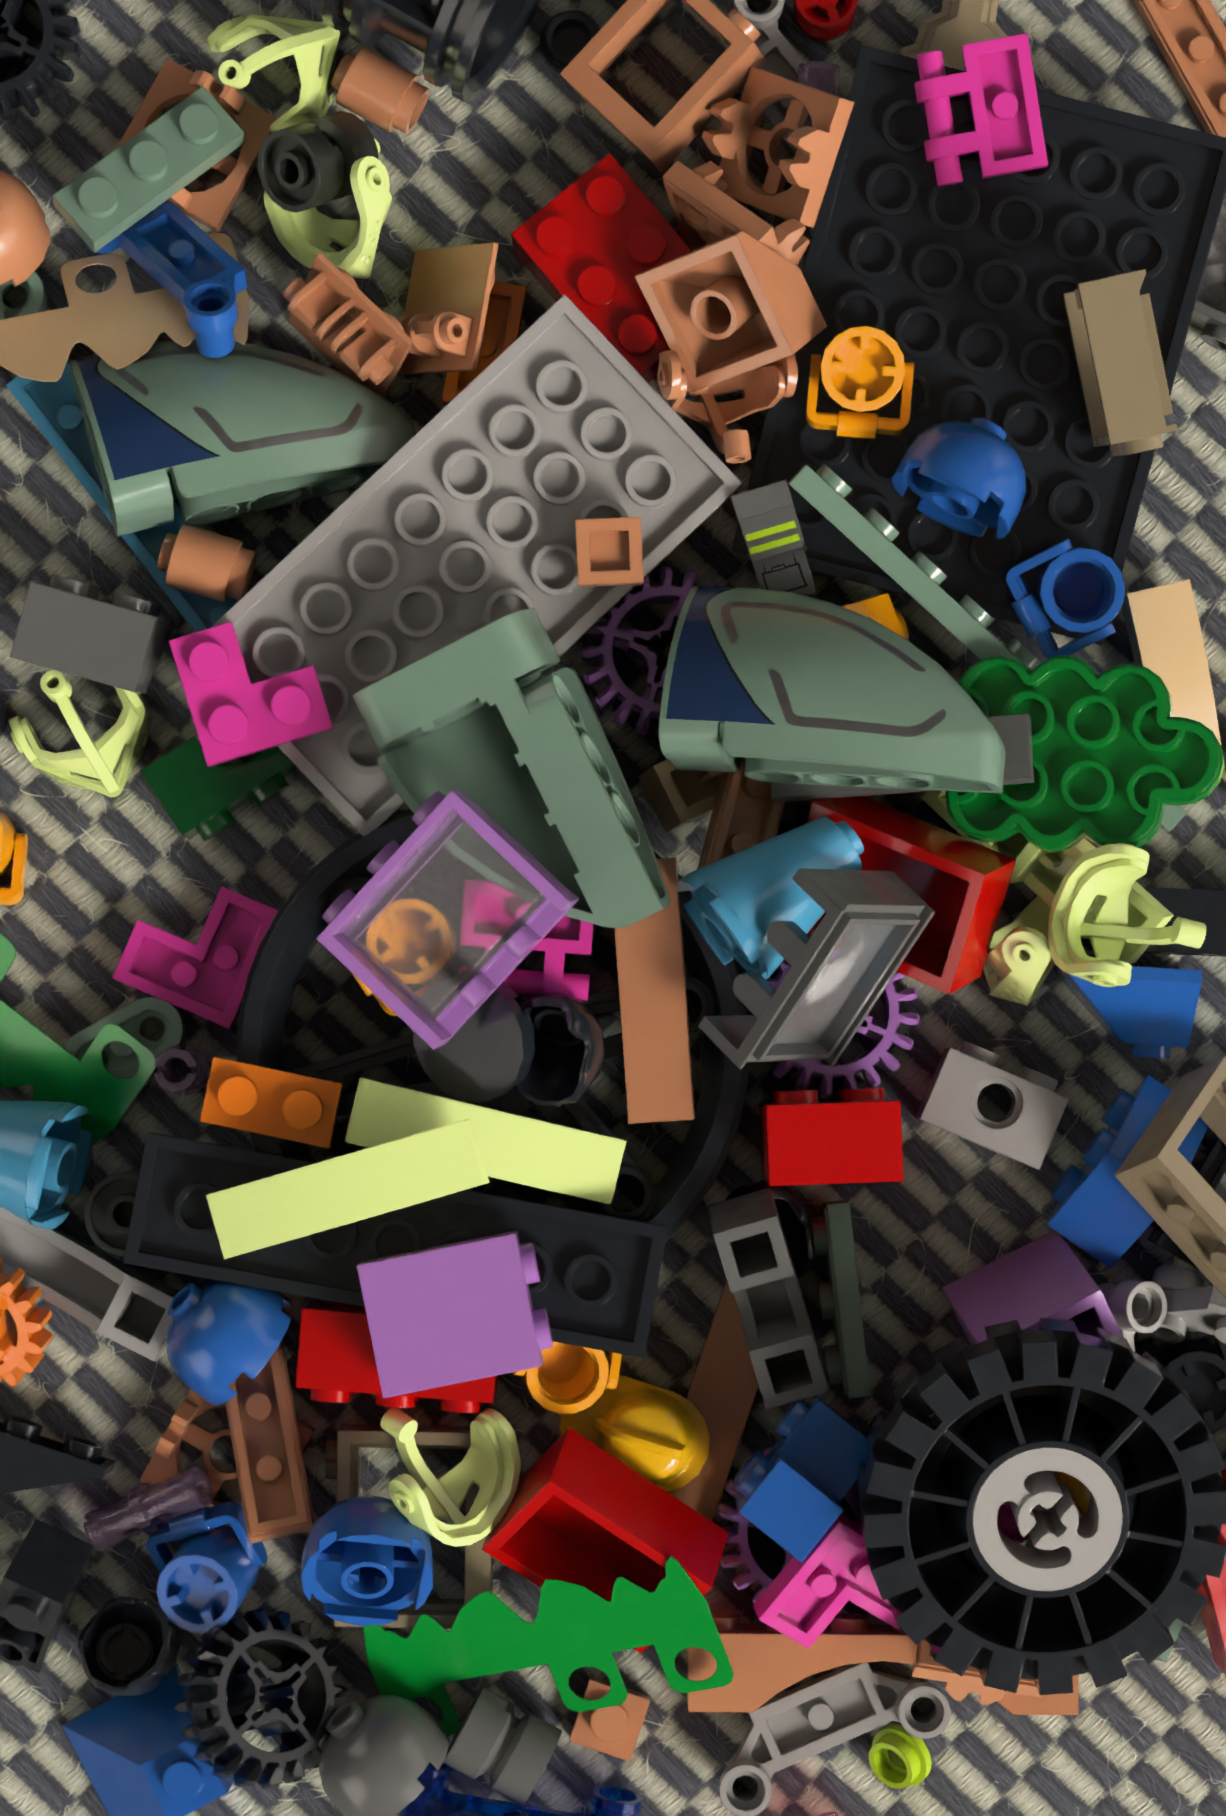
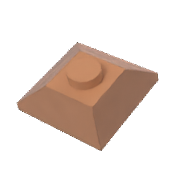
[635,231,827,393]

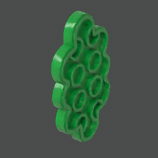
[945,655,1225,852]

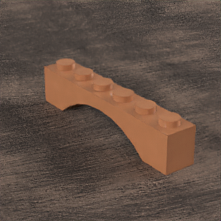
[687,1612,1079,1715]

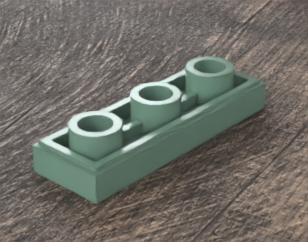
[810,1200,871,1399]

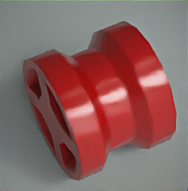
[793,0,858,42]

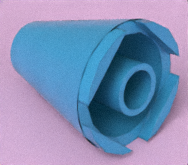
[676,817,864,980]
[0,1100,93,1230]

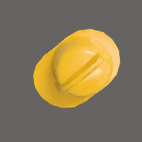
[560,1375,710,1492]

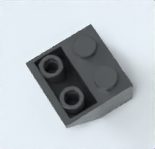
[10,574,175,693]

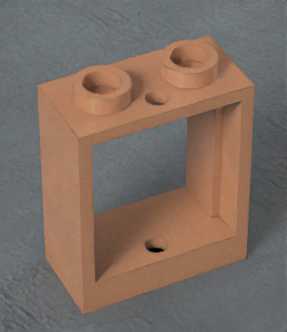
[560,0,766,173]

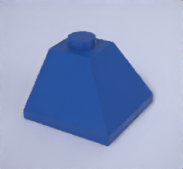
[1056,966,1202,1058]
[62,1663,234,1816]

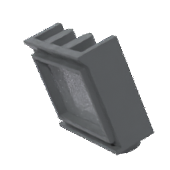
[698,868,935,1069]

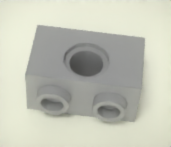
[915,1041,1069,1170]

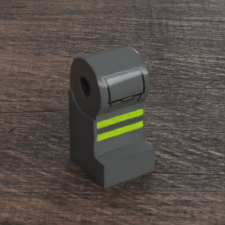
[730,479,817,596]

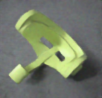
[206,14,340,132]
[264,138,392,279]
[9,670,149,798]
[1047,843,1206,987]
[983,895,1055,1006]
[380,1407,521,1547]

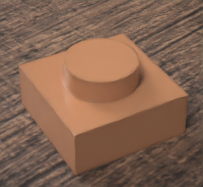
[575,517,644,587]
[569,1675,651,1762]

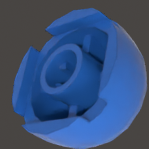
[891,418,1026,539]
[166,1279,293,1406]
[301,1496,433,1626]

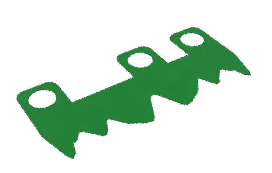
[0,933,156,1146]
[363,1556,734,1736]

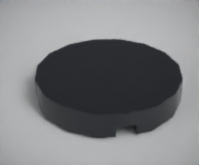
[413,970,535,1103]

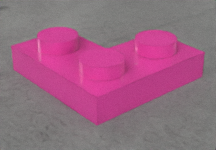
[169,622,334,767]
[112,886,278,1029]
[753,1513,900,1649]

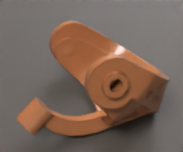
[657,350,798,464]

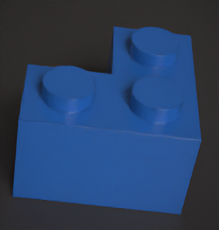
[1047,1075,1208,1269]
[734,1395,870,1563]

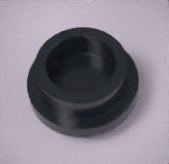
[540,11,600,73]

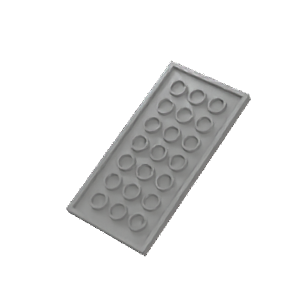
[211,294,743,837]

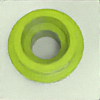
[869,1724,932,1789]

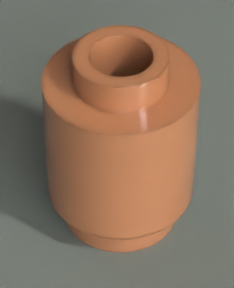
[331,47,430,134]
[157,524,257,603]

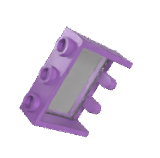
[316,789,579,1050]

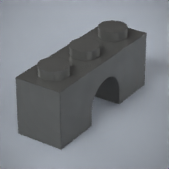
[708,1188,829,1410]

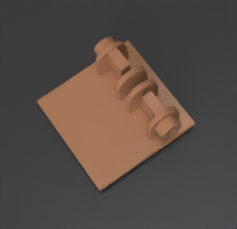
[395,242,499,375]
[283,252,414,398]

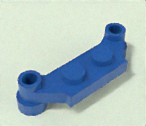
[85,201,247,358]

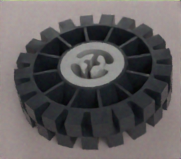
[857,1318,1226,1695]

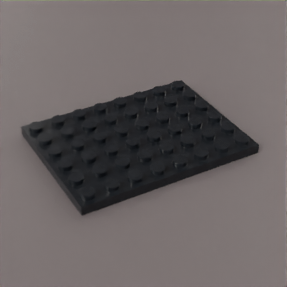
[732,45,1226,645]

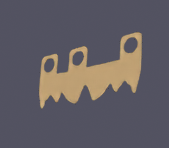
[0,233,250,382]

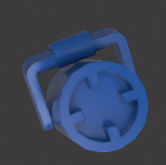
[1006,538,1125,659]
[146,1501,267,1633]

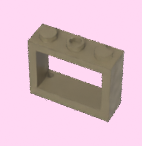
[1114,1056,1226,1299]
[323,1424,493,1629]

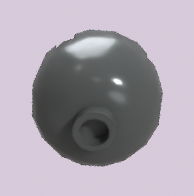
[318,1694,450,1816]

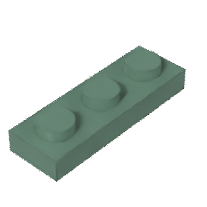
[53,86,244,253]

